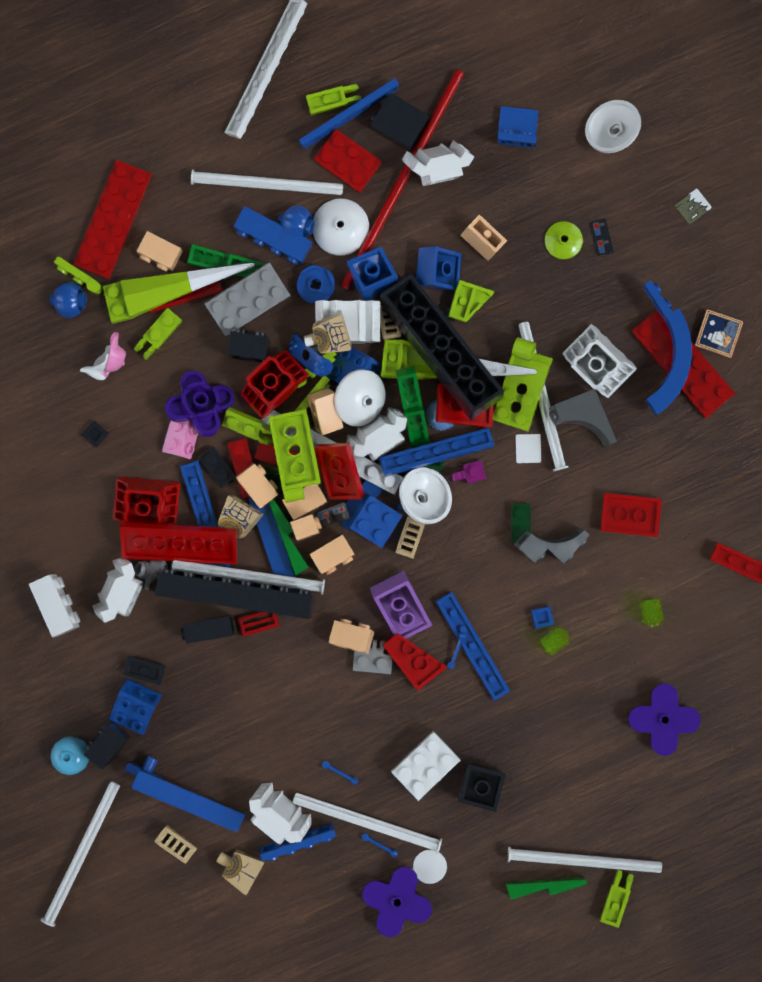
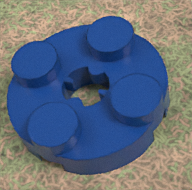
[297,265,335,304]

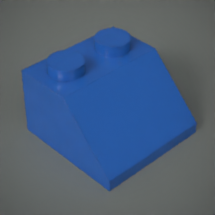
[416,246,462,291]
[347,247,398,301]

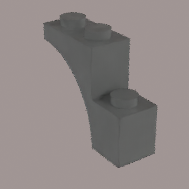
[514,527,589,564]

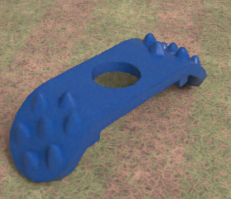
[288,333,333,377]

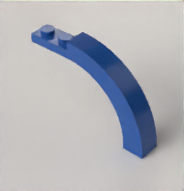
[642,280,692,416]

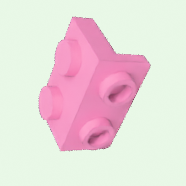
[162,420,198,459]

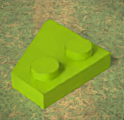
[447,280,494,323]

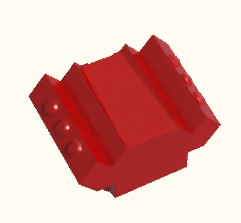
[240,350,309,419]
[113,476,180,525]

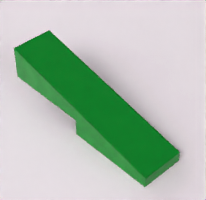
[186,244,265,278]
[395,366,430,447]
[269,499,309,576]
[505,877,587,900]

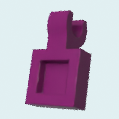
[451,460,486,484]

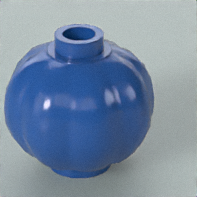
[278,205,315,238]
[50,282,87,318]

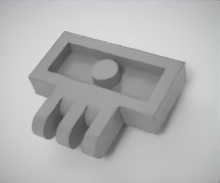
[353,640,392,674]

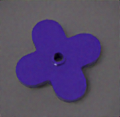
[165,371,235,437]
[628,683,701,756]
[363,866,432,937]

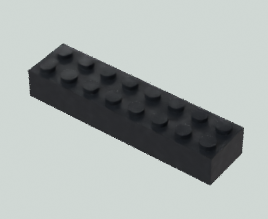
[379,274,504,420]
[155,569,315,619]

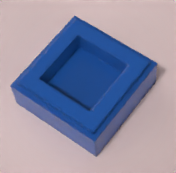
[531,606,554,629]

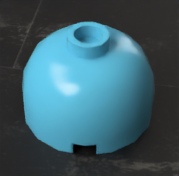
[51,736,89,775]

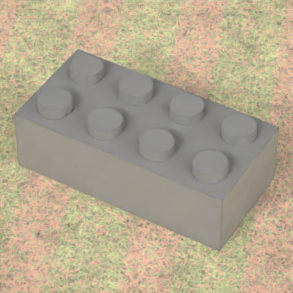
[204,262,290,337]

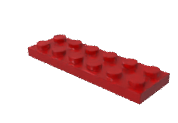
[73,160,152,280]
[631,310,736,419]
[120,523,238,564]

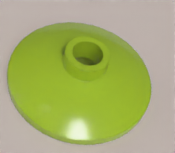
[545,221,583,259]

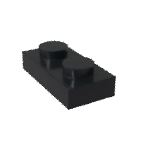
[198,447,236,488]
[123,656,166,685]

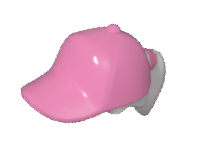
[80,332,126,380]

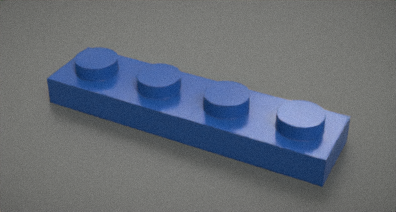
[260,823,336,862]

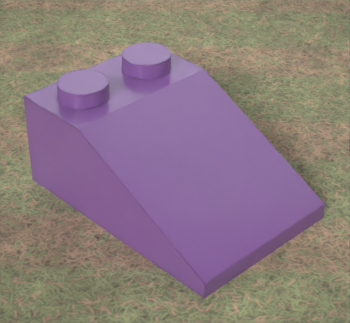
[370,571,432,639]

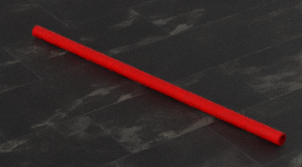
[341,70,464,291]

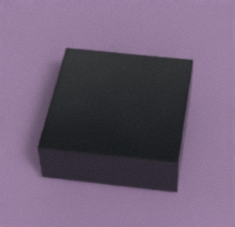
[82,421,109,448]

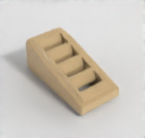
[380,305,402,341]
[395,516,425,559]
[154,825,197,864]

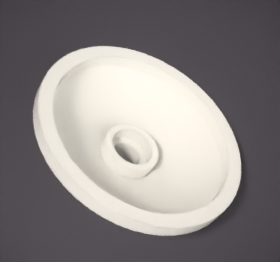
[585,100,641,153]
[313,199,369,256]
[334,369,386,426]
[399,467,452,524]

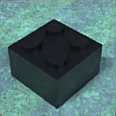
[227,329,271,363]
[84,722,132,770]
[458,762,506,812]

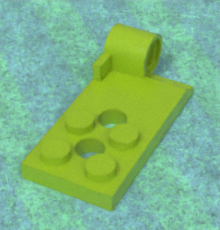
[493,337,553,432]
[268,409,321,503]

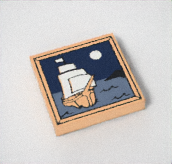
[694,309,743,358]

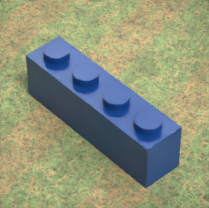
[234,206,313,265]

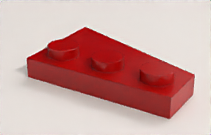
[382,633,447,691]

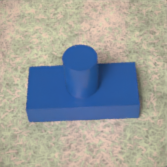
[125,755,165,780]

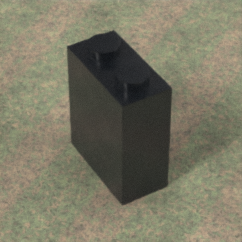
[370,93,430,152]
[181,616,236,644]

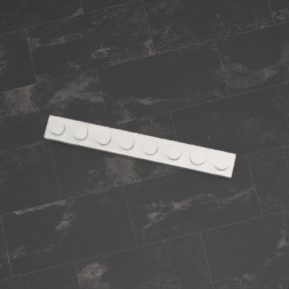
[224,0,308,139]
[261,410,403,495]

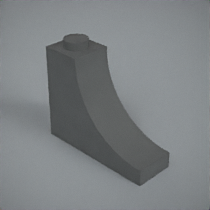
[549,389,617,447]

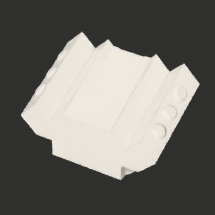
[402,140,474,186]
[315,300,380,344]
[563,324,637,398]
[346,407,407,462]
[92,557,144,623]
[249,782,312,844]

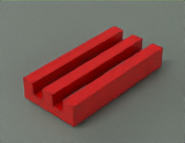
[238,612,280,637]

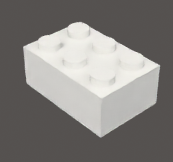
[29,574,80,637]
[391,731,461,801]

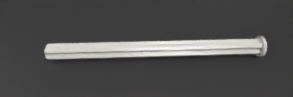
[191,169,343,195]
[519,322,569,471]
[172,560,325,595]
[41,781,120,927]
[293,793,442,854]
[508,846,662,873]

